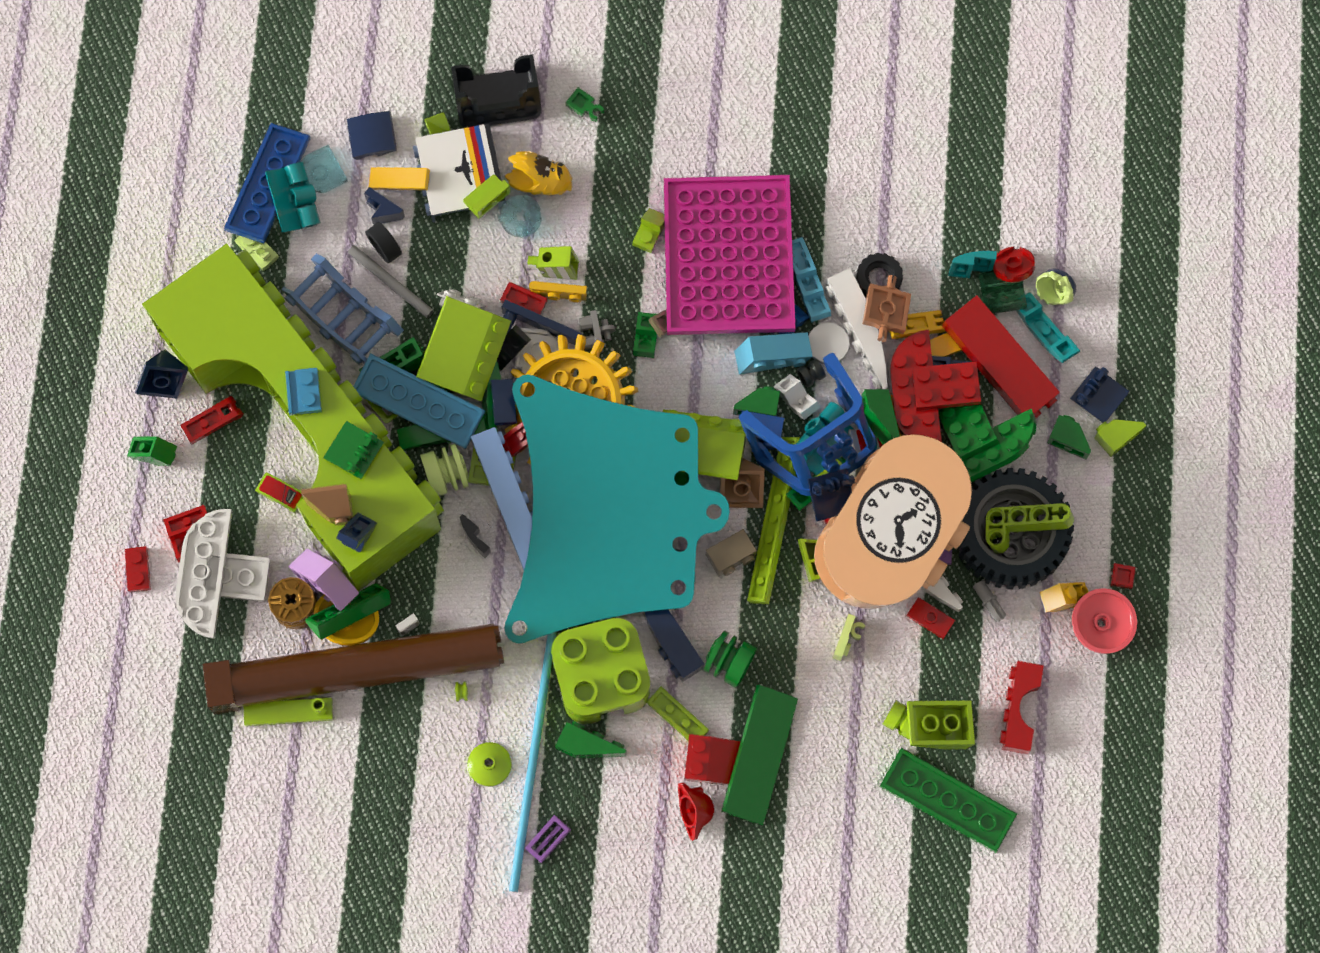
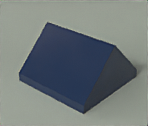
[135,349,188,399]

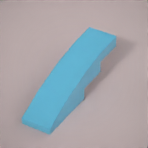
[792,237,831,322]

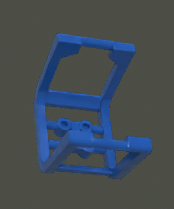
[739,353,877,496]

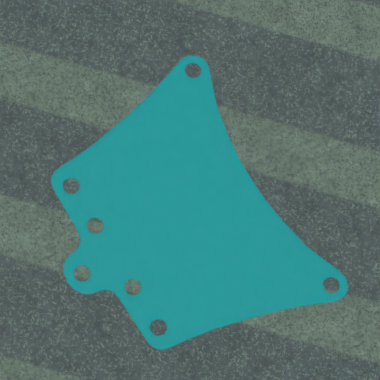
[504,374,730,644]

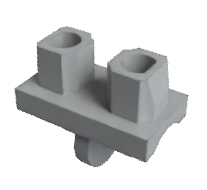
[579,310,616,353]

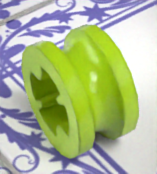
[455,681,468,702]

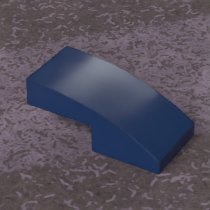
[490,379,516,425]

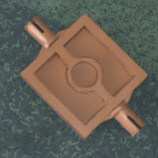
[862,275,911,342]

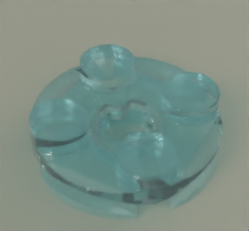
[499,195,542,238]

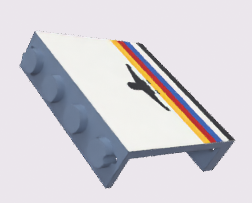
[413,123,507,222]

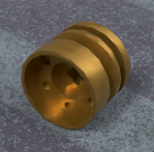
[268,577,318,630]

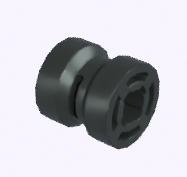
[797,359,826,388]

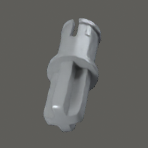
[973,580,1006,622]

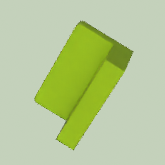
[463,174,511,219]

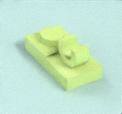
[234,236,279,271]
[833,614,865,661]

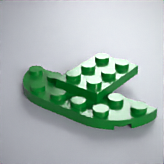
[938,404,1036,482]

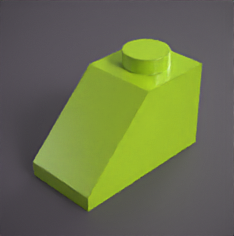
[1094,419,1147,457]

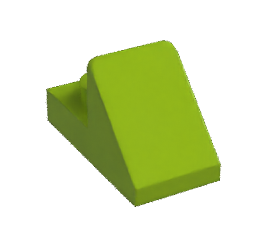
[632,208,665,253]

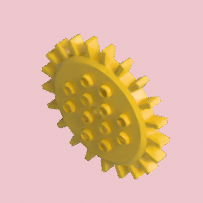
[504,334,639,465]

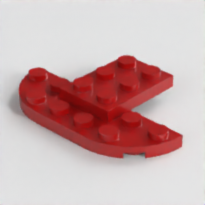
[890,329,981,442]

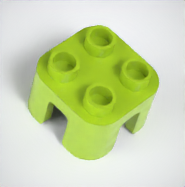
[551,618,650,724]

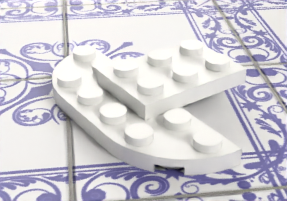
[176,509,271,639]

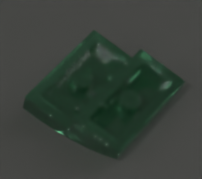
[978,271,1027,314]

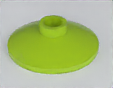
[467,742,512,786]

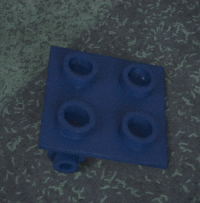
[1070,366,1130,423]
[807,468,855,522]

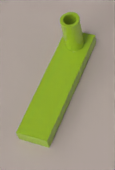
[243,697,333,727]

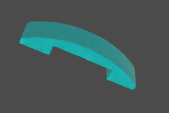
[1013,292,1080,363]

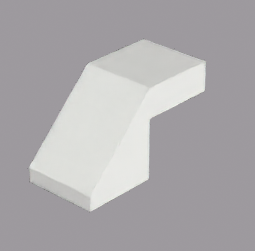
[774,374,821,420]

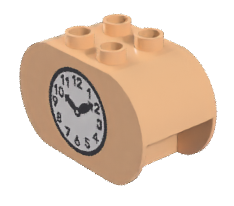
[814,435,971,609]

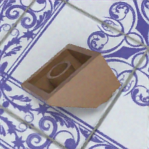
[720,458,764,508]
[301,484,353,526]

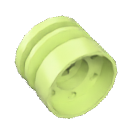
[420,444,469,496]

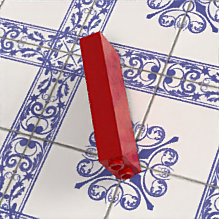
[942,295,1060,418]

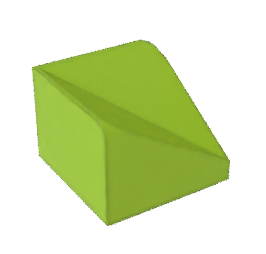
[425,112,451,135]

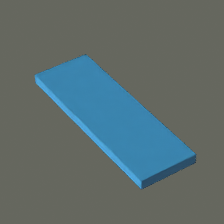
[353,353,486,449]

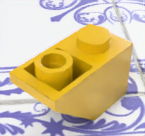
[1039,582,1089,613]

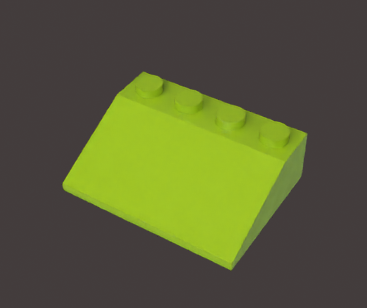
[416,296,511,401]
[663,409,746,480]

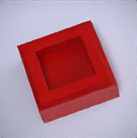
[1110,563,1136,589]

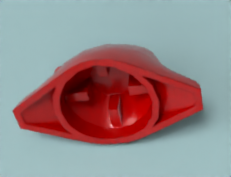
[678,782,714,841]

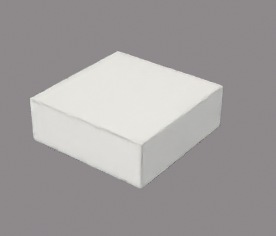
[396,613,420,636]

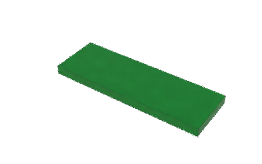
[721,685,798,825]
[879,748,1017,853]

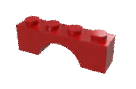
[999,661,1044,755]

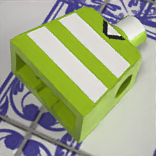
[527,246,579,280]

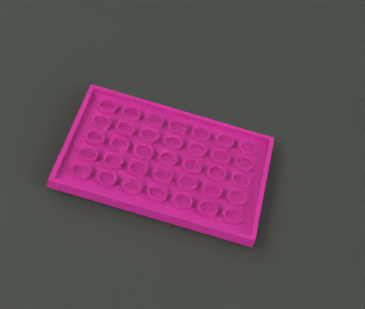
[664,175,795,335]

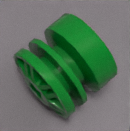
[703,630,758,688]

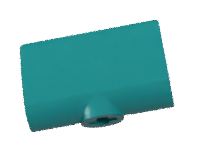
[265,162,321,232]
[796,402,855,476]

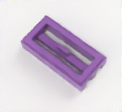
[525,815,571,864]

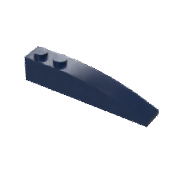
[643,609,705,682]

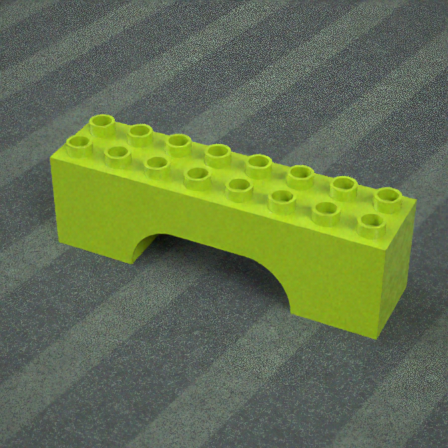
[142,243,444,592]

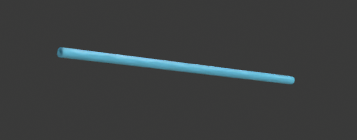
[509,632,557,892]

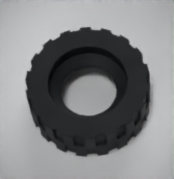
[856,253,903,297]

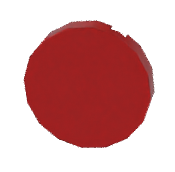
[993,247,1035,283]

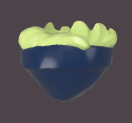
[1036,269,1077,305]

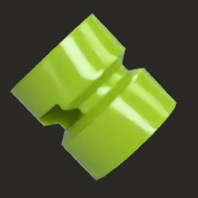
[882,700,910,740]

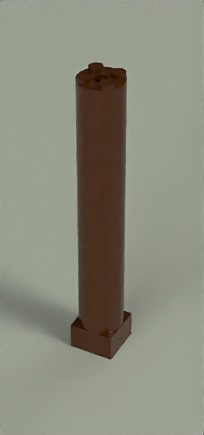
[202,623,504,715]

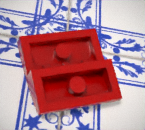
[163,505,207,563]

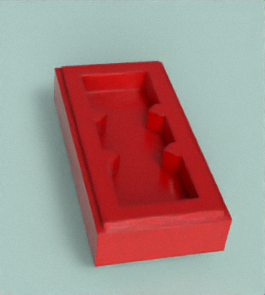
[906,597,955,639]

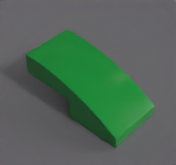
[633,312,657,358]

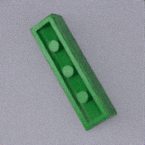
[305,583,391,639]

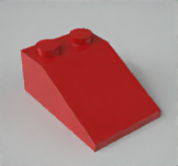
[684,734,741,785]

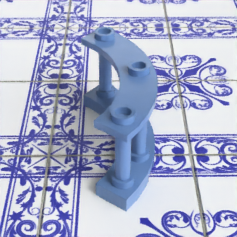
[281,253,404,365]

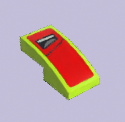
[255,472,303,513]

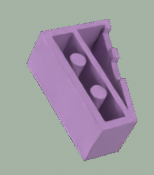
[288,549,359,611]

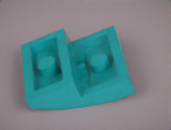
[948,251,997,278]

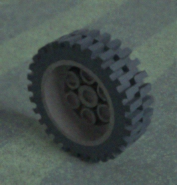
[956,468,1074,590]

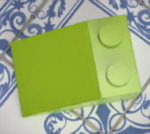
[907,701,975,750]

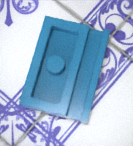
[285,368,322,416]

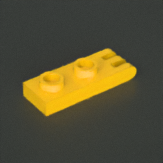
[529,281,587,303]
[889,310,945,339]

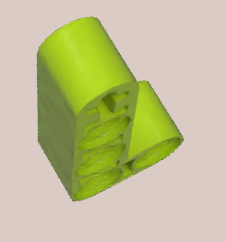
[986,503,1074,554]

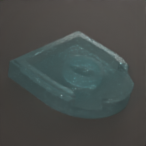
[301,145,348,193]

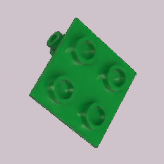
[323,421,384,479]

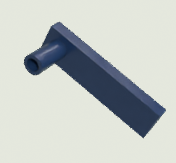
[502,299,582,345]

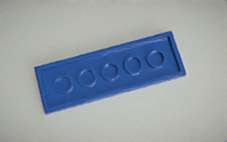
[224,123,310,244]

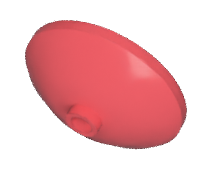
[1072,588,1137,654]

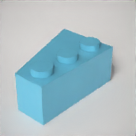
[734,332,813,375]

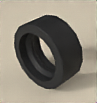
[365,222,402,263]

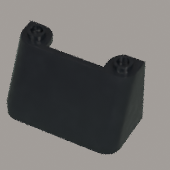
[451,54,542,128]

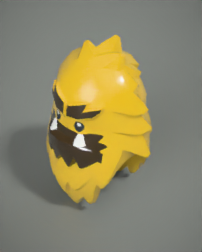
[505,151,573,195]

